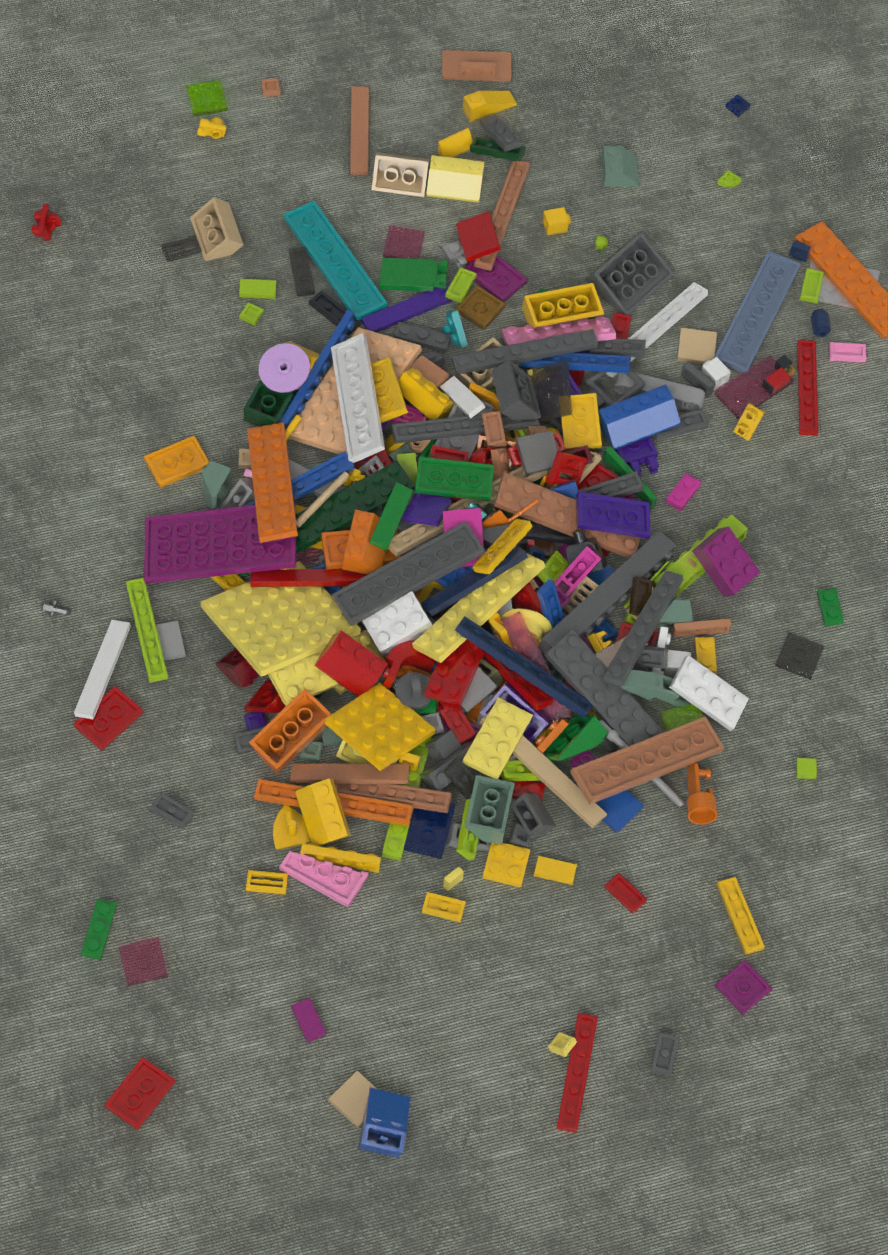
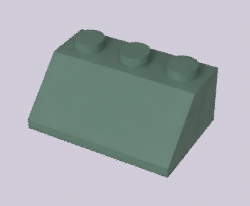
[465,775,515,845]

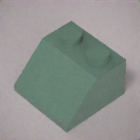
[601,146,639,187]
[201,460,231,510]

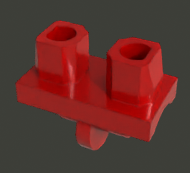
[31,204,62,241]

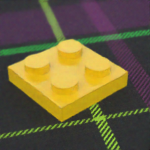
[483,843,531,888]

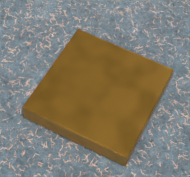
[455,285,506,330]

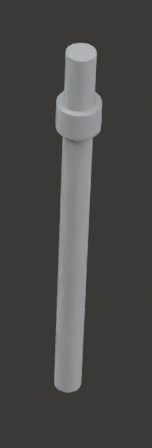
[599,719,685,808]

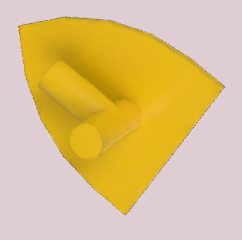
[273,805,311,850]

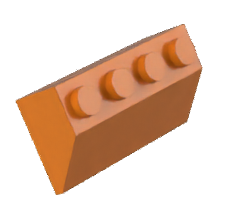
[249,689,332,775]

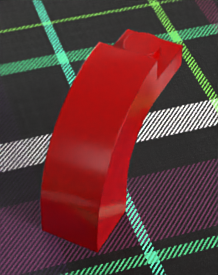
[382,640,436,689]

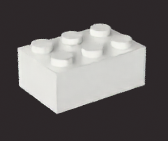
[362,591,433,658]

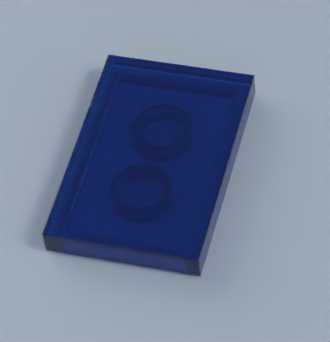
[404,803,456,859]

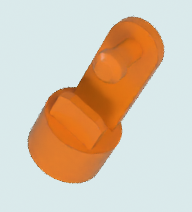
[687,762,718,825]

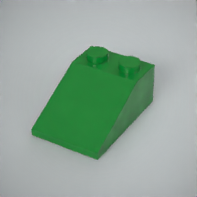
[542,714,609,761]

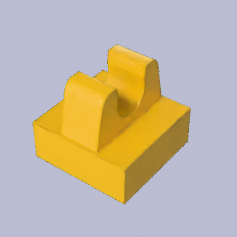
[587,631,613,653]

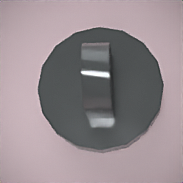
[395,672,432,710]

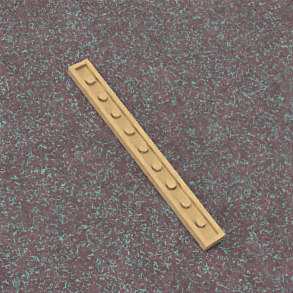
[388,466,548,557]

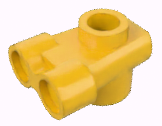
[197,117,226,139]

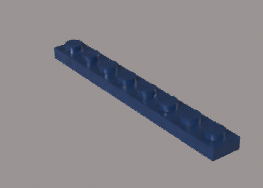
[455,616,593,718]

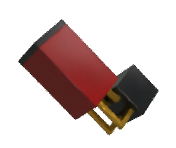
[762,354,796,395]

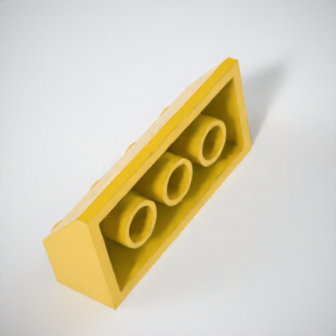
[522,283,604,328]

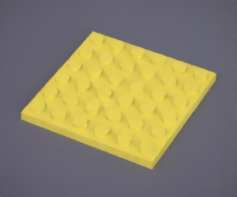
[201,561,361,677]

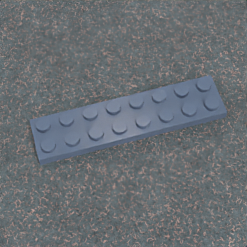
[714,250,801,375]

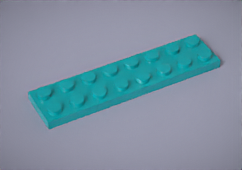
[283,200,388,320]

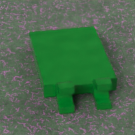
[379,258,448,291]

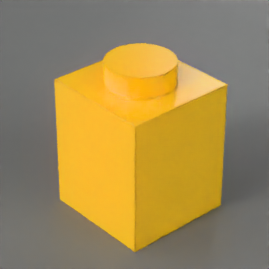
[542,207,571,235]

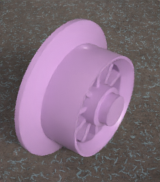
[259,343,310,393]

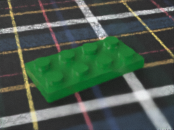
[415,457,494,501]

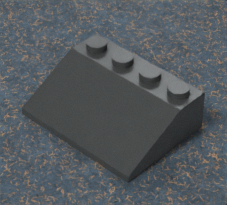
[585,232,674,315]

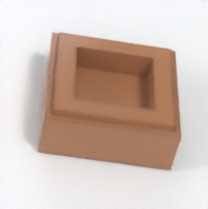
[261,78,280,97]

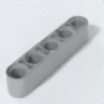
[614,373,705,411]

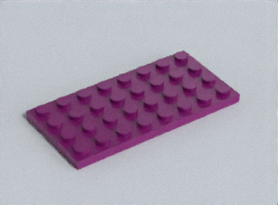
[144,501,296,584]

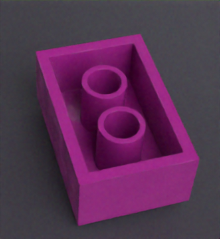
[692,527,760,597]

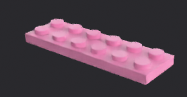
[501,316,616,345]

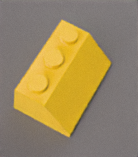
[398,368,454,420]
[295,778,351,846]

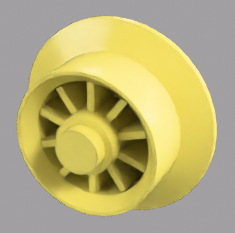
[500,609,552,653]

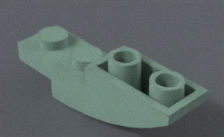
[620,670,689,709]

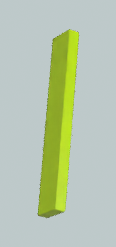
[125,578,168,683]

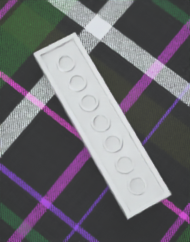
[331,333,385,463]

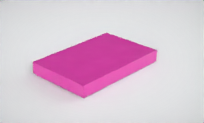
[443,508,484,568]

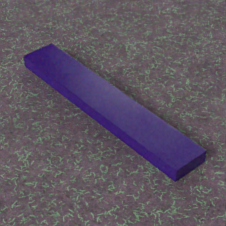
[361,281,453,333]

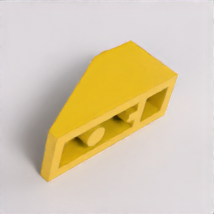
[463,91,517,122]

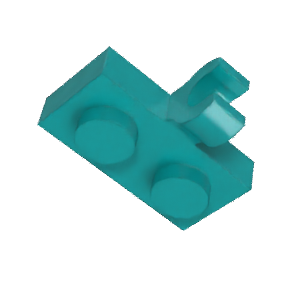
[442,309,468,347]

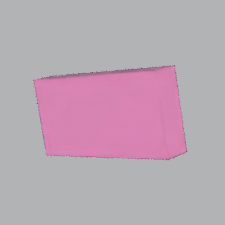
[829,342,866,362]

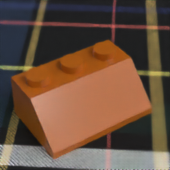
[342,509,386,575]

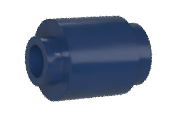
[811,309,831,337]

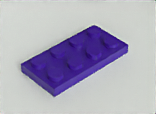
[576,491,651,539]

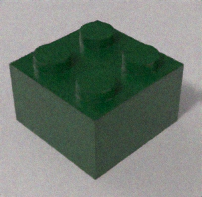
[244,380,293,427]

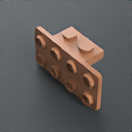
[442,50,511,82]

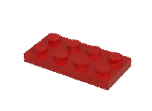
[424,639,485,706]

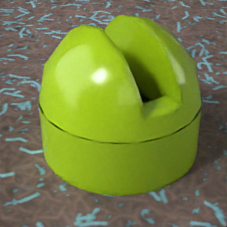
[595,235,609,250]

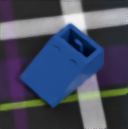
[358,1088,410,1158]

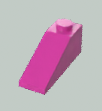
[554,546,601,597]

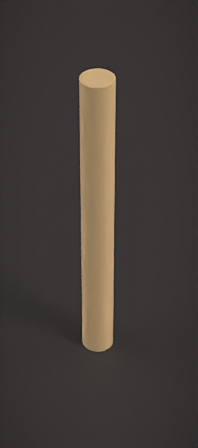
[296,471,349,528]

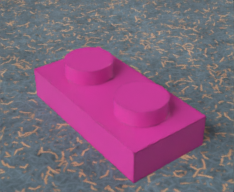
[666,473,702,511]

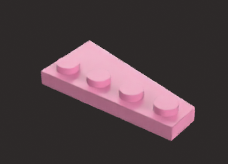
[279,851,369,908]

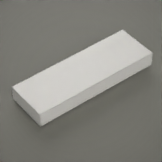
[440,376,485,418]

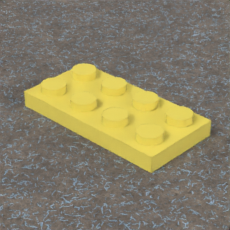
[462,697,533,779]

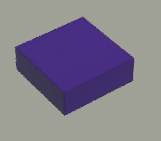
[244,712,267,731]

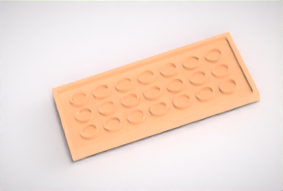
[289,327,422,455]

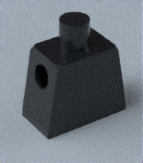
[566,529,608,572]

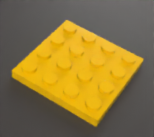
[325,683,436,771]

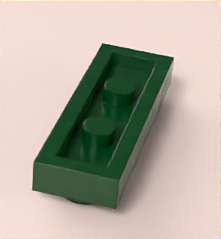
[470,137,526,162]

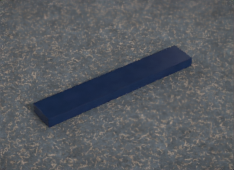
[421,545,528,616]

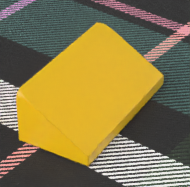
[438,128,473,158]

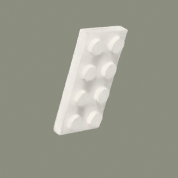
[669,655,749,731]

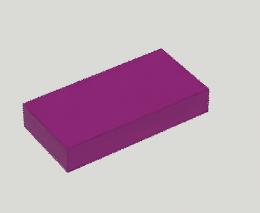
[291,998,326,1043]

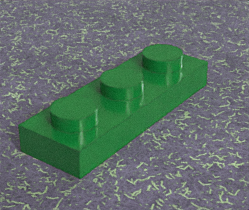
[81,898,117,960]

